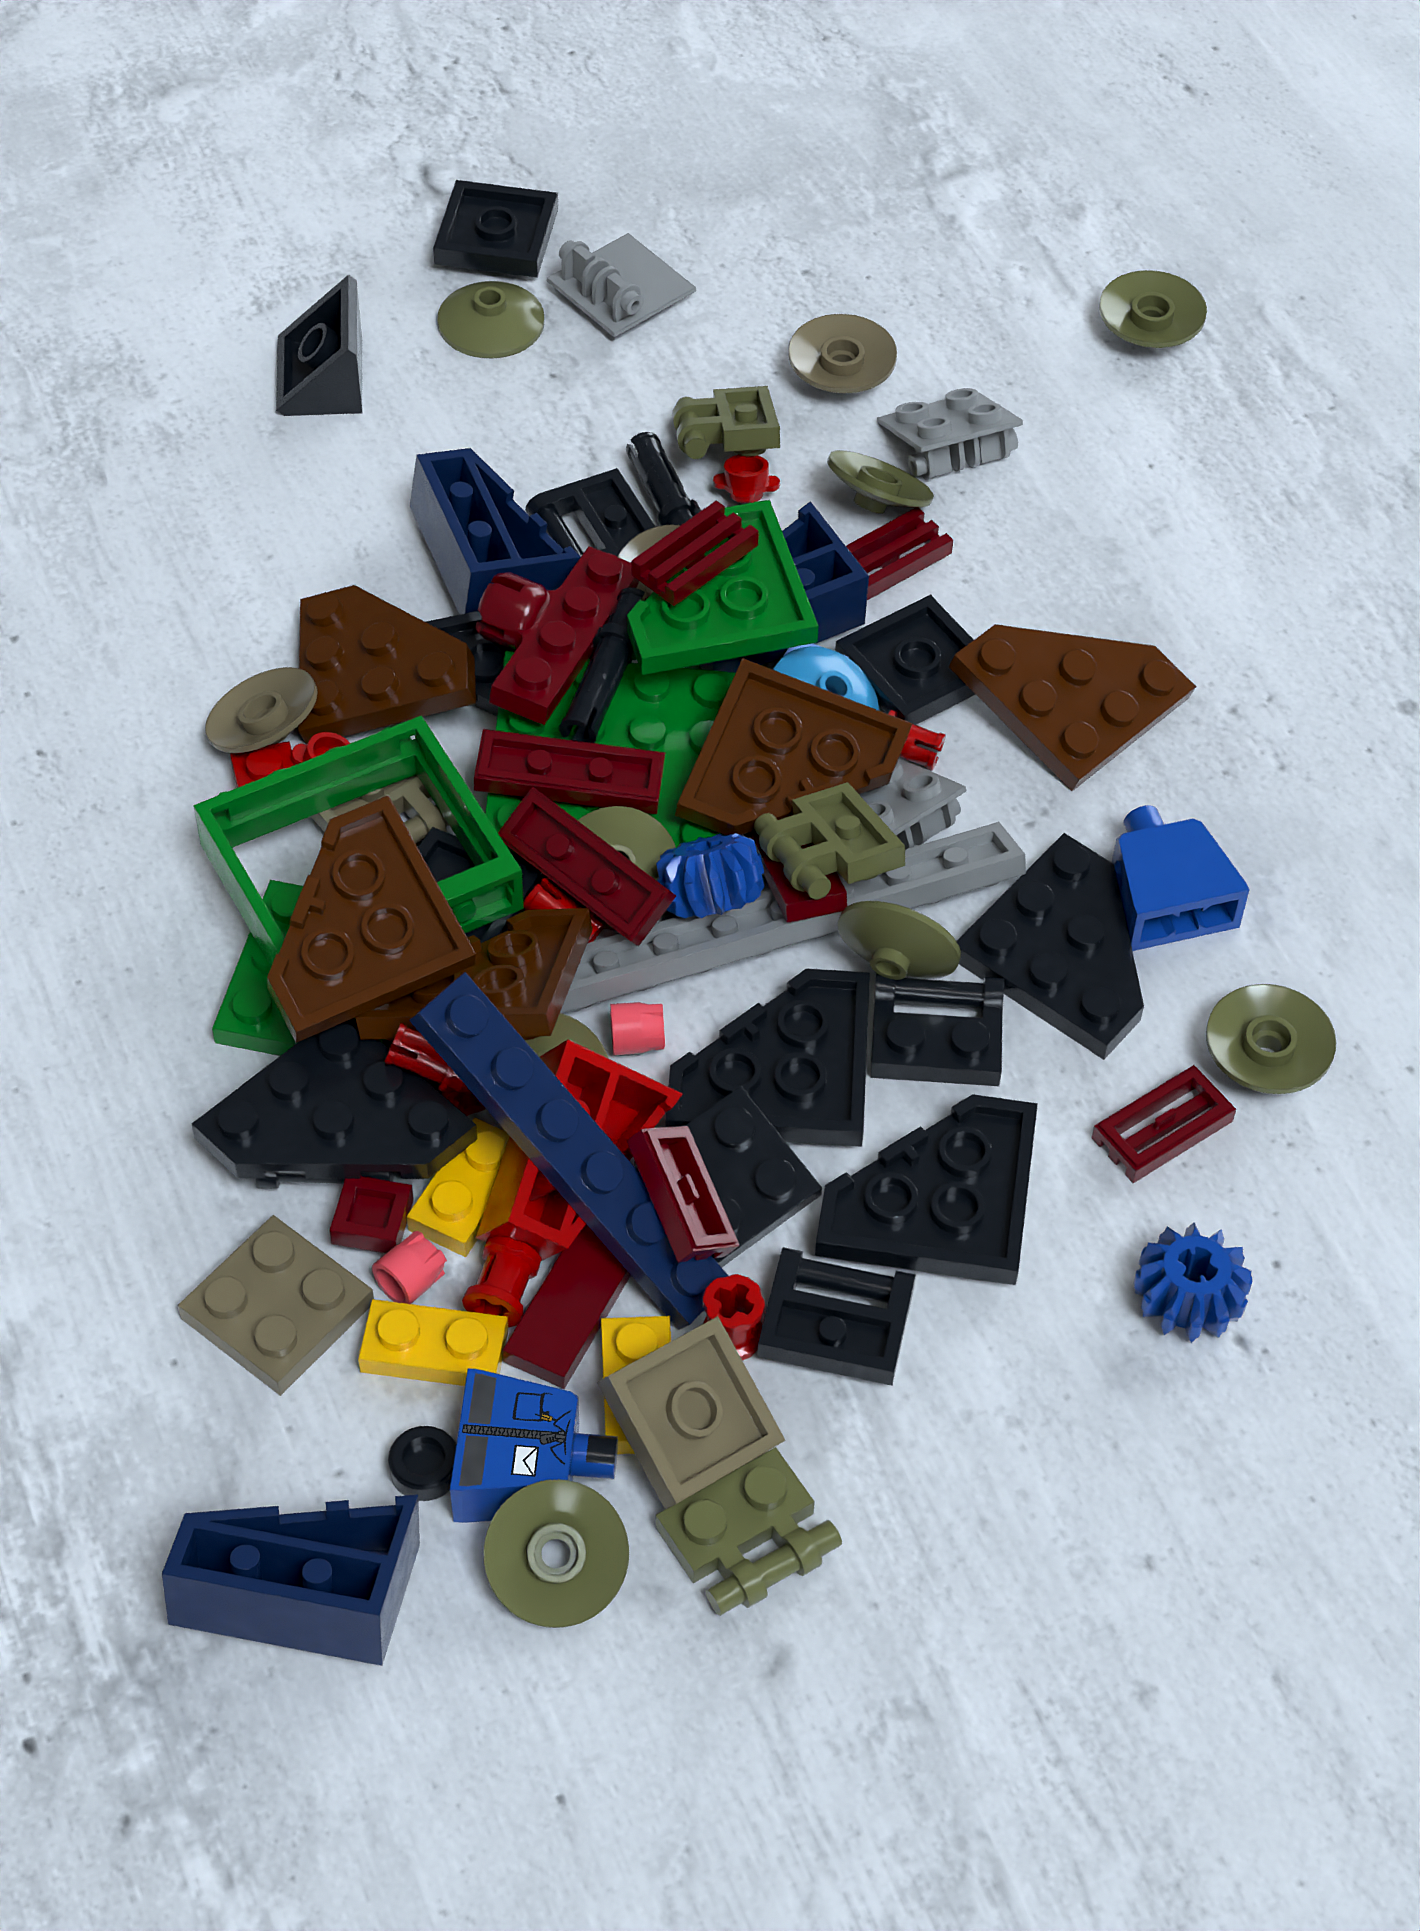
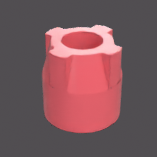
[610,1002,665,1055]
[372,1231,447,1304]

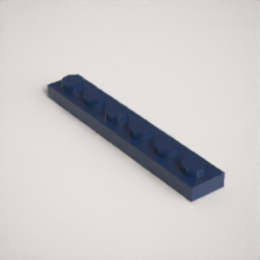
[409,972,729,1330]

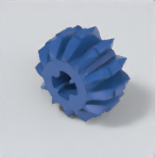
[656,833,765,919]
[1133,1222,1253,1343]

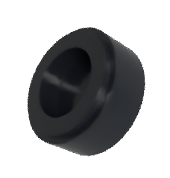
[388,1426,457,1501]

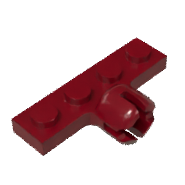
[476,546,639,725]

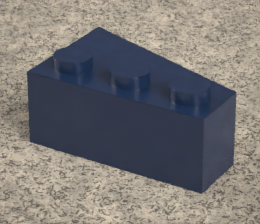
[410,448,581,615]
[699,501,869,673]
[162,1494,420,1666]

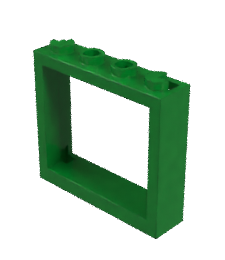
[193,715,524,966]

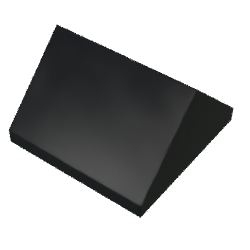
[276,275,362,416]

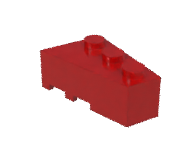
[476,1039,683,1261]

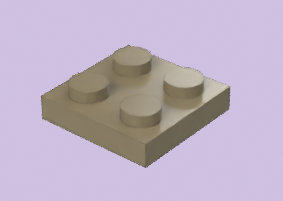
[178,1215,374,1396]
[597,1316,786,1509]

